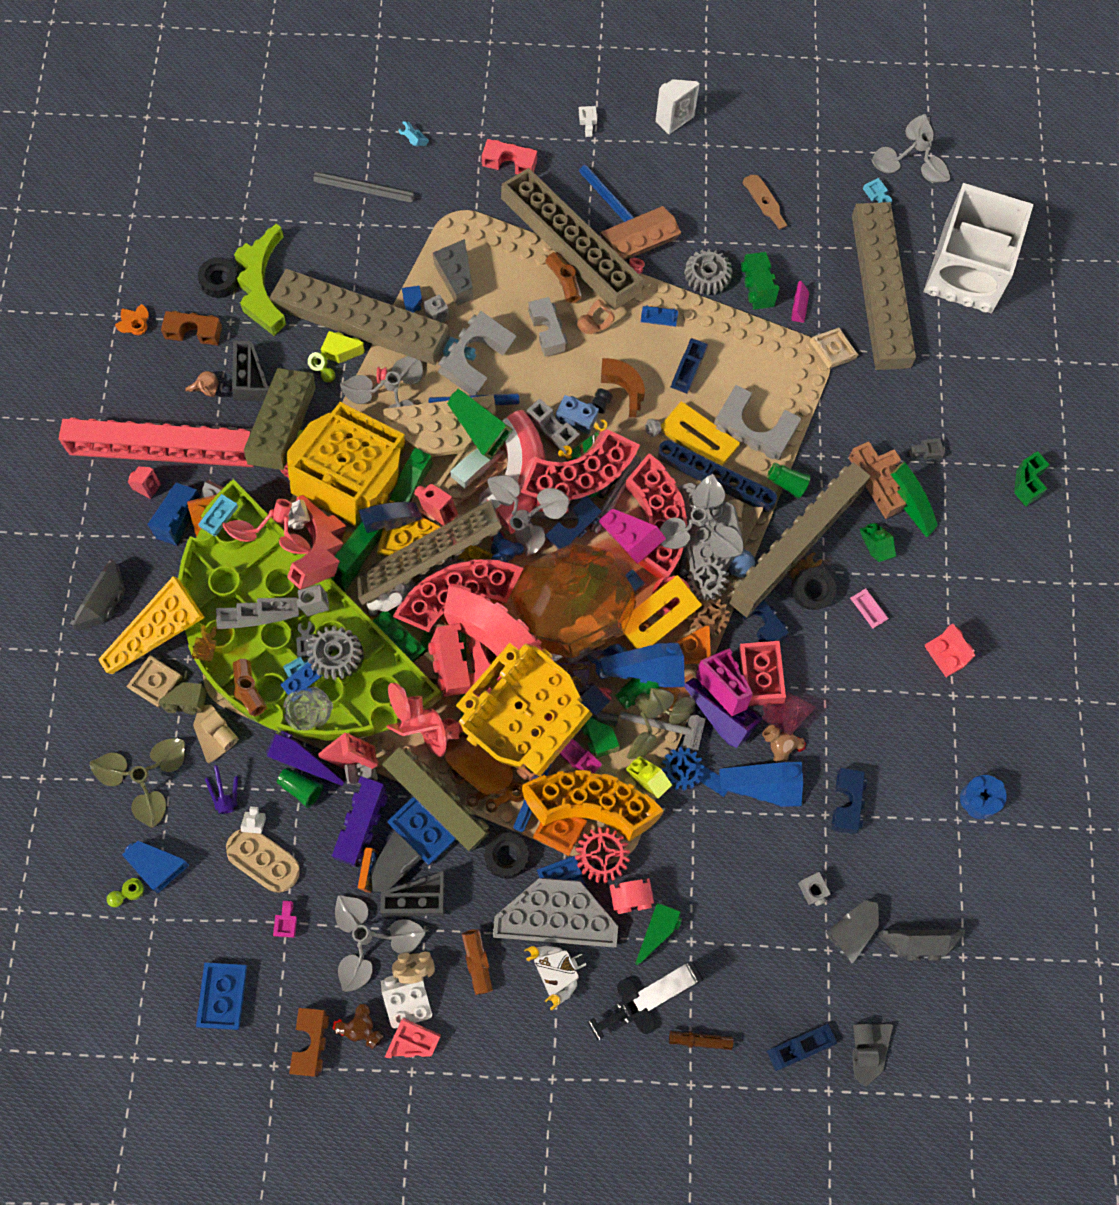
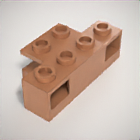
[849,441,906,519]

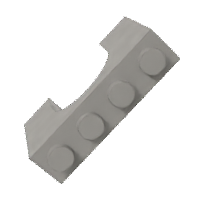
[438,311,516,395]
[714,385,801,461]

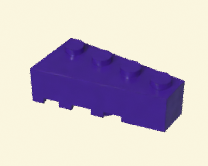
[332,776,388,868]

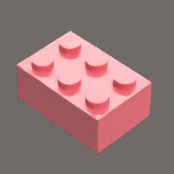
[739,641,786,706]

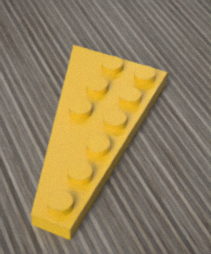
[377,500,493,561]
[98,576,205,674]

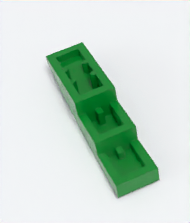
[890,462,938,537]

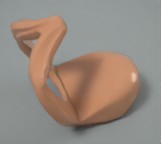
[577,299,615,334]
[185,371,219,397]

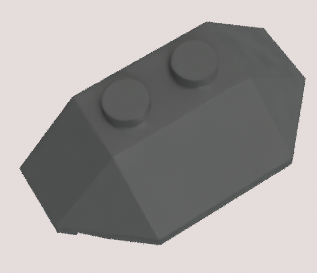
[70,558,125,631]
[878,929,965,961]

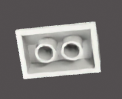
[656,79,699,134]

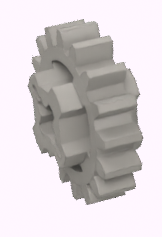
[687,558,729,601]

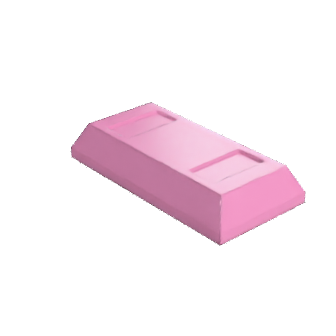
[850,588,889,629]

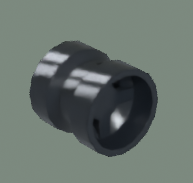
[590,388,613,414]

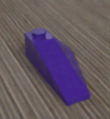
[684,677,763,748]
[266,730,344,786]

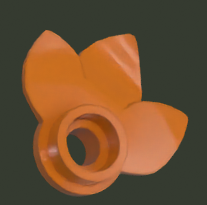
[115,304,149,335]

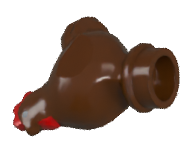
[332,1003,384,1050]

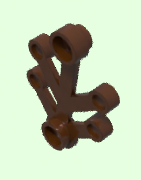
[451,769,525,813]

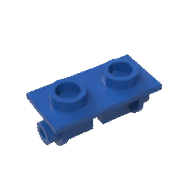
[641,305,678,327]
[281,662,323,700]

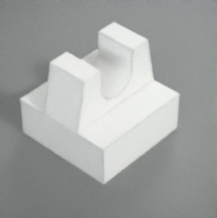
[241,807,266,834]

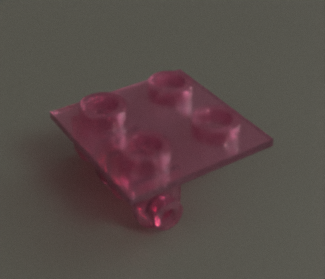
[762,691,816,736]

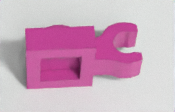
[273,901,297,938]

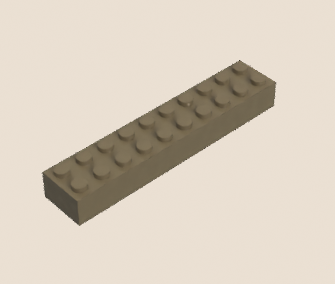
[501,168,644,310]
[852,202,916,370]
[270,269,450,365]
[729,462,871,618]

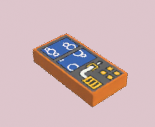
[358,848,379,893]

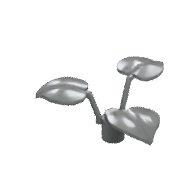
[871,114,950,183]
[340,356,423,408]
[660,474,743,558]
[487,475,570,556]
[335,895,425,992]

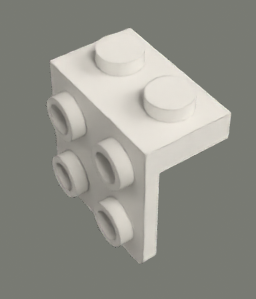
[381,976,432,1028]

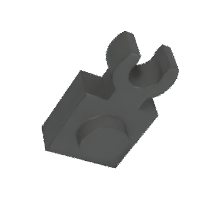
[296,622,318,658]

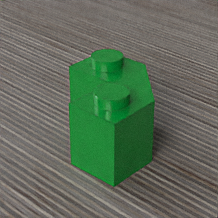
[1014,451,1049,507]

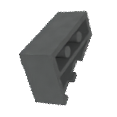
[433,239,473,306]
[232,340,269,401]
[380,871,445,917]

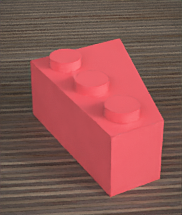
[428,624,471,697]

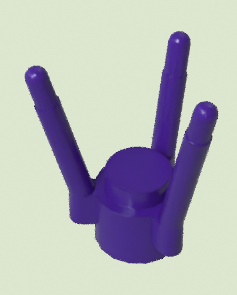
[205,765,238,814]

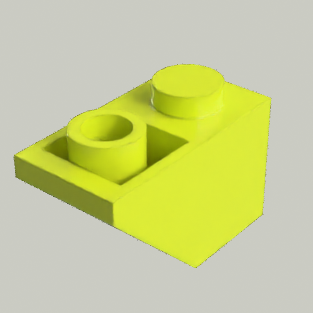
[321,331,365,363]
[626,756,672,799]

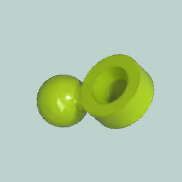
[308,352,335,383]
[107,878,144,907]

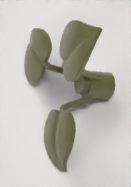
[627,688,696,759]
[90,738,185,828]

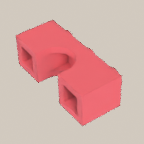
[482,139,537,175]

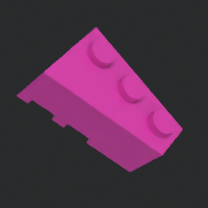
[599,508,666,564]
[695,648,753,716]

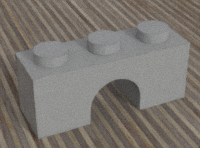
[528,297,568,357]
[527,399,580,454]

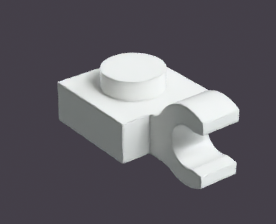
[579,106,597,137]

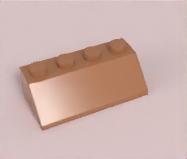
[600,206,681,261]

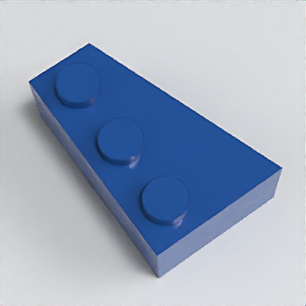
[147,483,200,546]

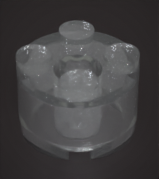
[284,686,333,730]

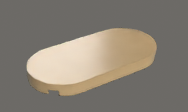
[226,829,300,892]

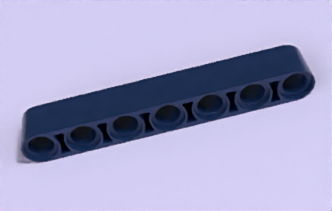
[658,440,777,512]

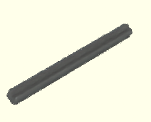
[313,172,414,203]

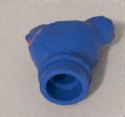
[490,531,524,562]

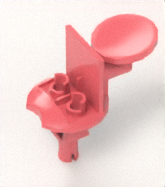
[387,683,464,757]

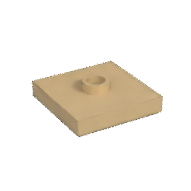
[810,328,858,369]
[126,655,183,709]

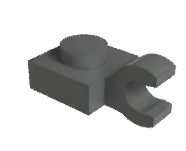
[908,438,944,460]

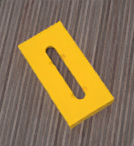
[660,401,740,466]
[617,575,702,649]

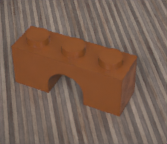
[161,311,222,346]
[289,1008,329,1077]

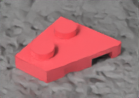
[385,1017,441,1058]

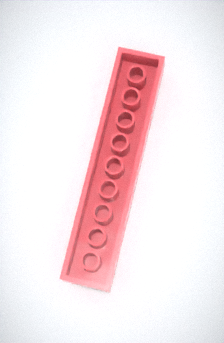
[59,418,254,467]

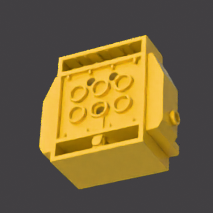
[287,402,405,527]
[456,643,592,777]

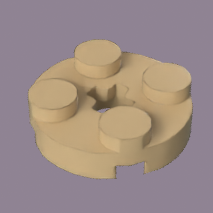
[392,952,435,984]

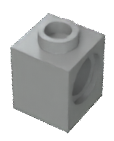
[424,294,450,323]
[297,584,329,616]
[798,872,831,907]

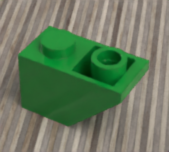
[860,523,896,562]
[581,718,619,758]

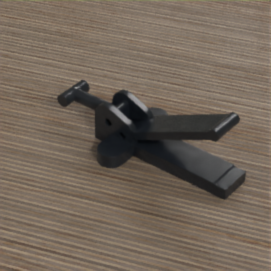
[587,961,704,1041]

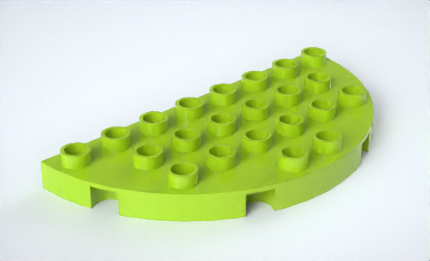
[178,479,442,741]

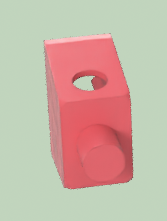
[414,484,458,525]

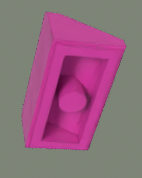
[791,281,809,323]

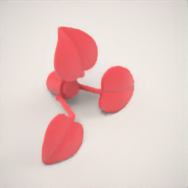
[223,499,311,554]

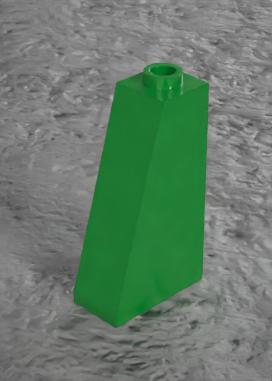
[447,388,513,460]
[331,522,383,593]

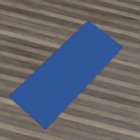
[690,763,727,797]

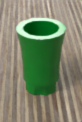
[767,462,810,498]
[615,678,660,709]
[277,767,323,808]

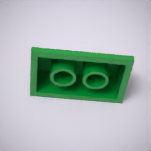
[373,605,433,662]

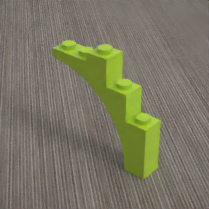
[234,224,286,336]

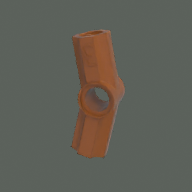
[545,252,581,304]
[233,659,267,717]
[462,929,493,995]

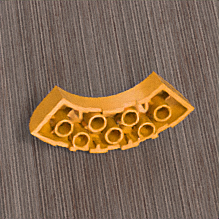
[522,770,664,842]

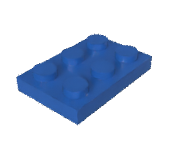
[387,797,457,866]
[196,962,247,1030]

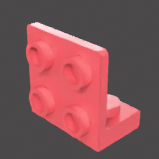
[925,624,975,678]
[319,732,378,769]

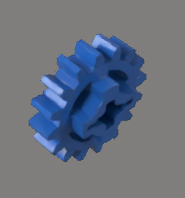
[661,747,704,791]

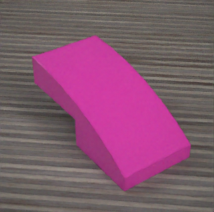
[559,738,602,773]

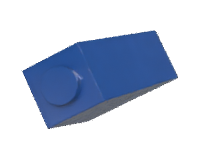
[122,841,189,893]

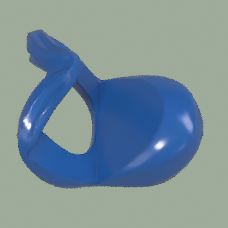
[587,644,628,679]

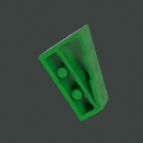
[741,252,779,310]

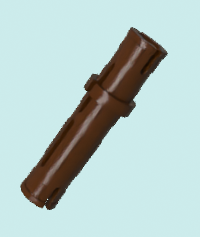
[669,1030,733,1050]

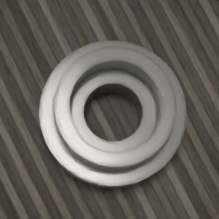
[645,418,661,437]

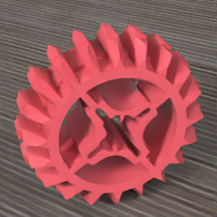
[575,827,630,883]

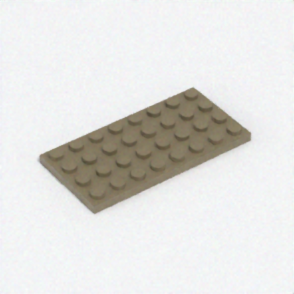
[357,499,502,605]

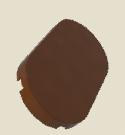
[444,735,513,795]

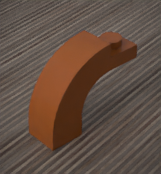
[601,358,645,418]

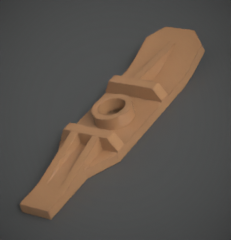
[743,175,787,230]

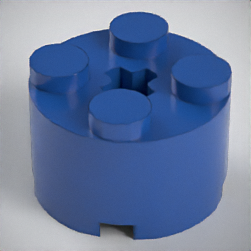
[960,775,1007,819]

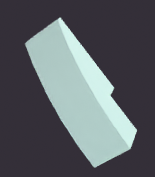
[450,448,503,488]

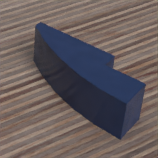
[670,338,708,394]
[359,502,422,533]
[767,1024,837,1071]

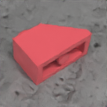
[128,467,161,499]

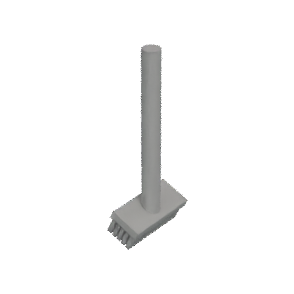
[620,711,705,751]

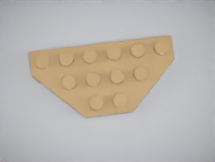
[383,395,496,457]

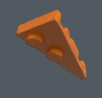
[675,625,711,664]

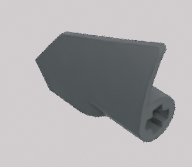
[371,832,422,892]
[826,900,879,964]
[852,1024,893,1087]

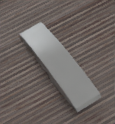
[216,598,299,629]

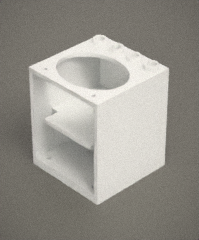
[924,183,1033,313]

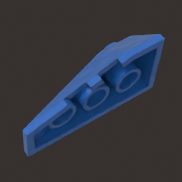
[599,643,685,687]
[719,762,803,807]

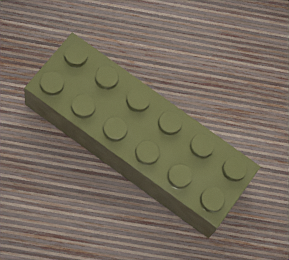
[244,368,316,470]
[382,747,490,851]

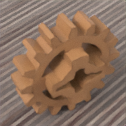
[687,598,730,638]

